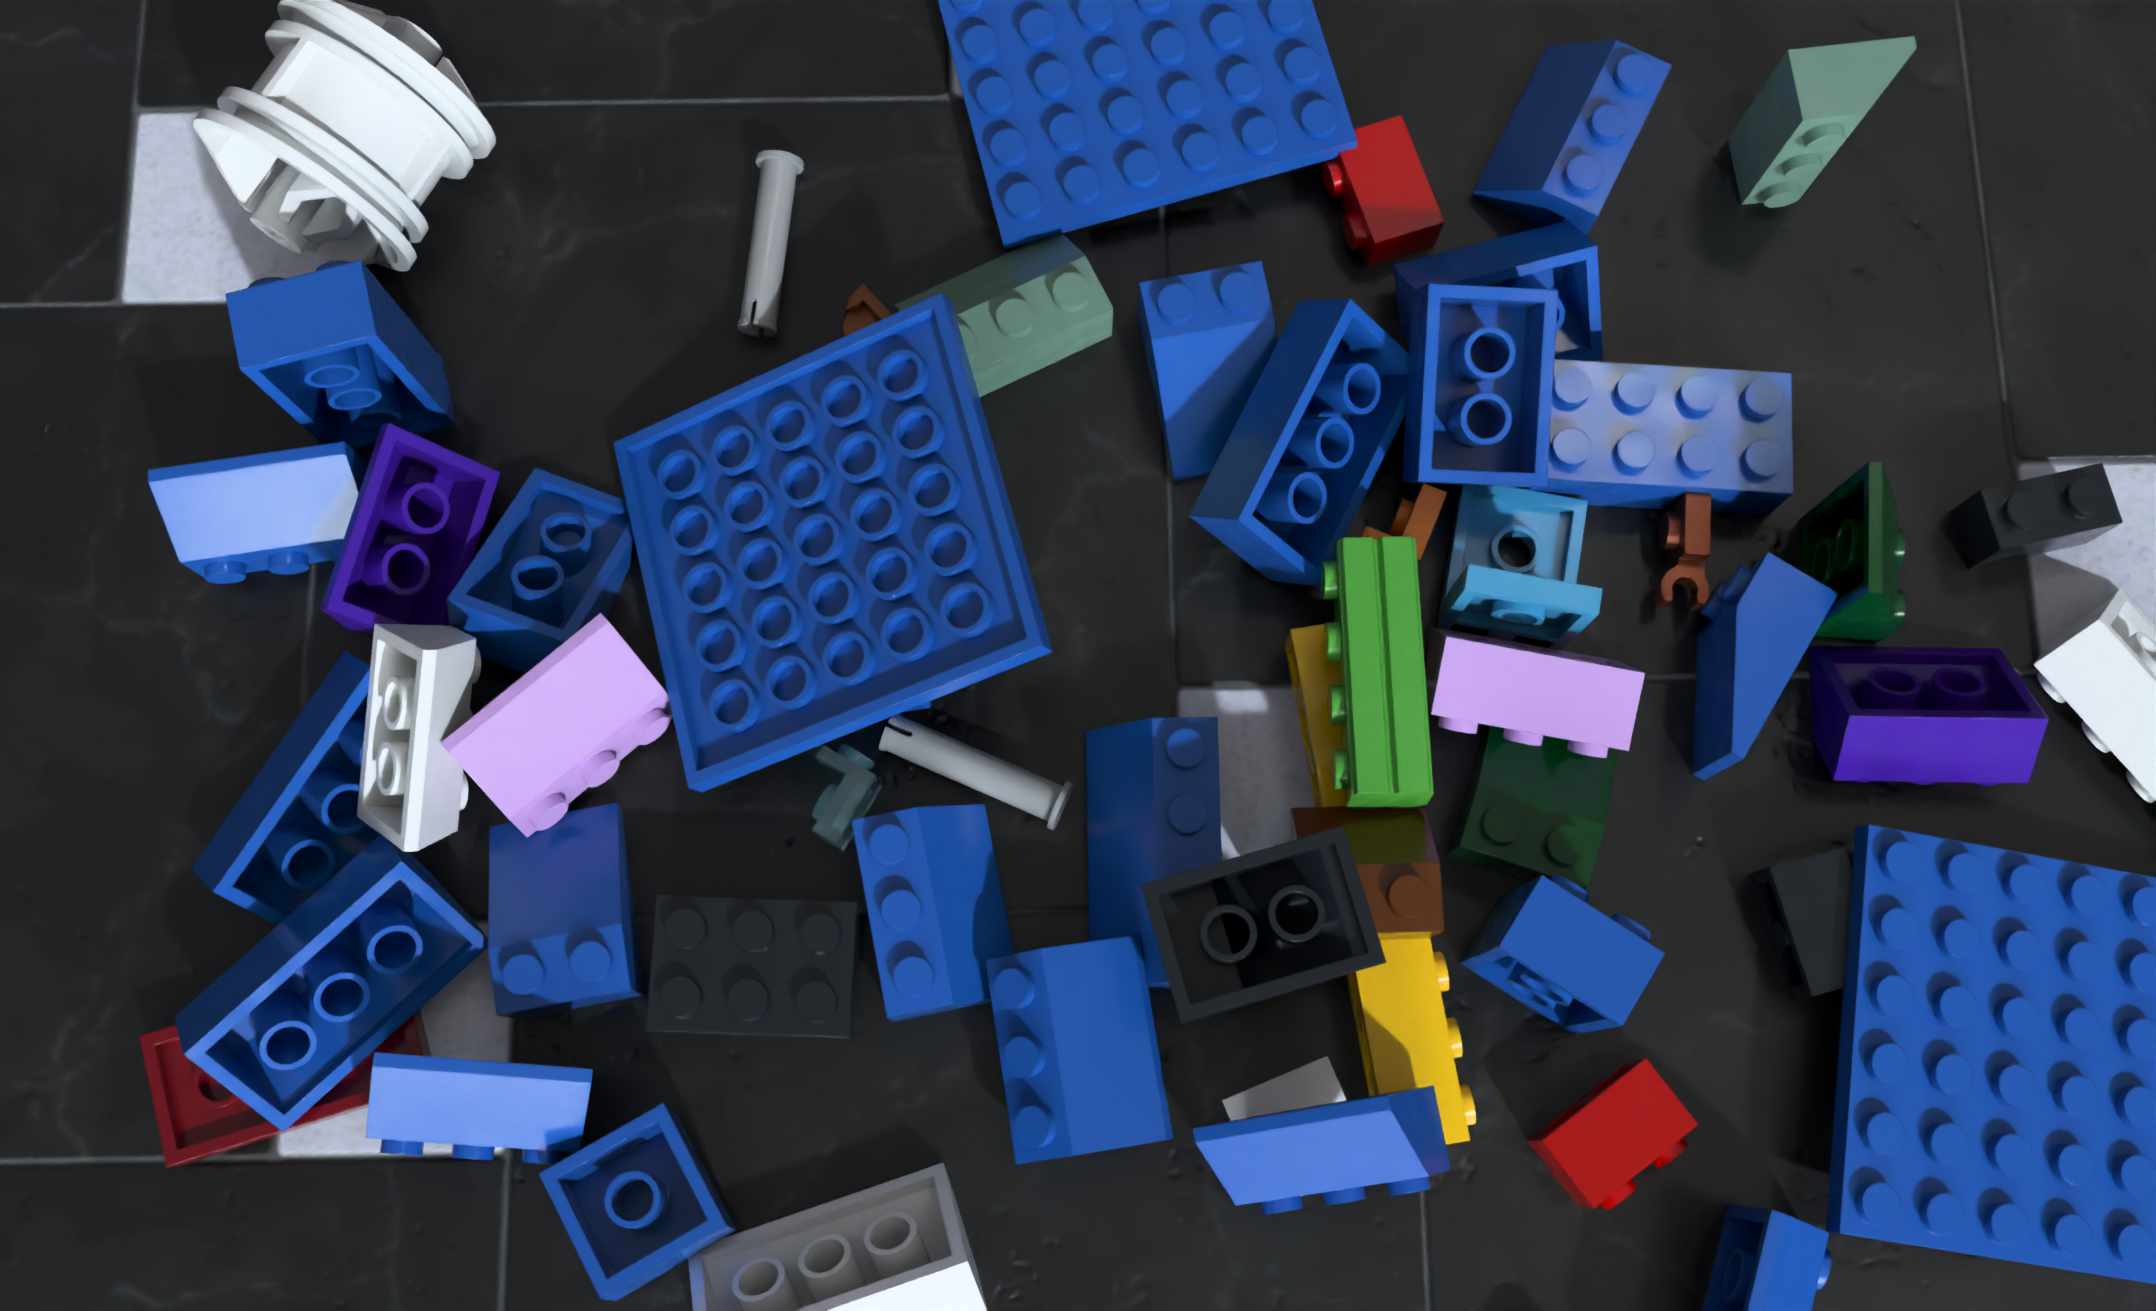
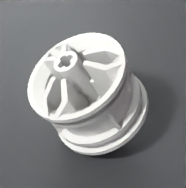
[193,0,496,271]

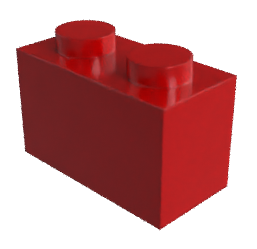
[1322,115,1444,268]
[1527,1058,1699,1210]

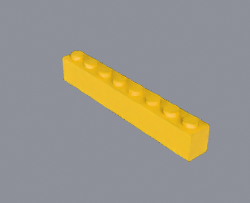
[1284,624,1476,1144]

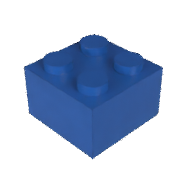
[539,1103,737,1301]

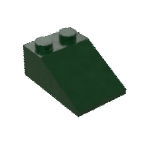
[1799,461,1906,645]
[1446,725,1618,890]

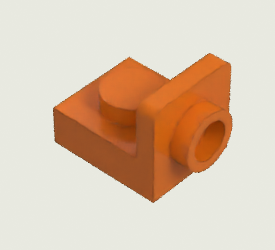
[1360,483,1447,564]

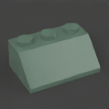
[1728,36,1917,208]
[895,234,1113,397]

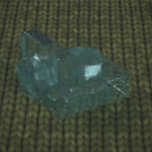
[812,744,883,852]

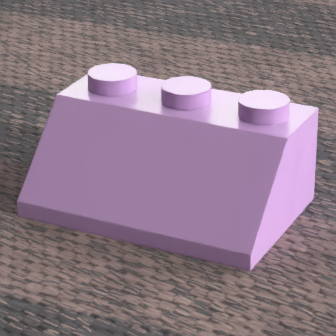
[441,613,673,838]
[1426,626,1645,758]

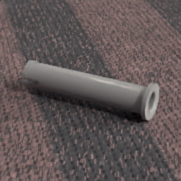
[737,150,804,338]
[879,713,1073,830]

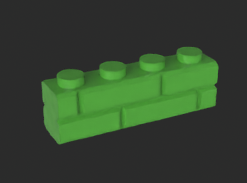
[1321,536,1434,810]

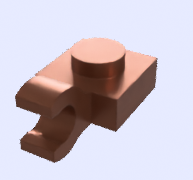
[1654,492,1711,610]

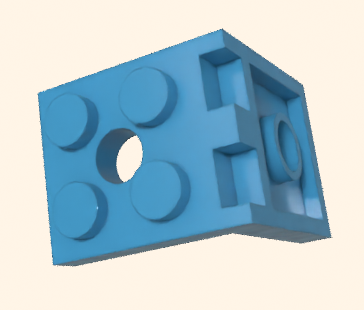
[1437,485,1603,651]

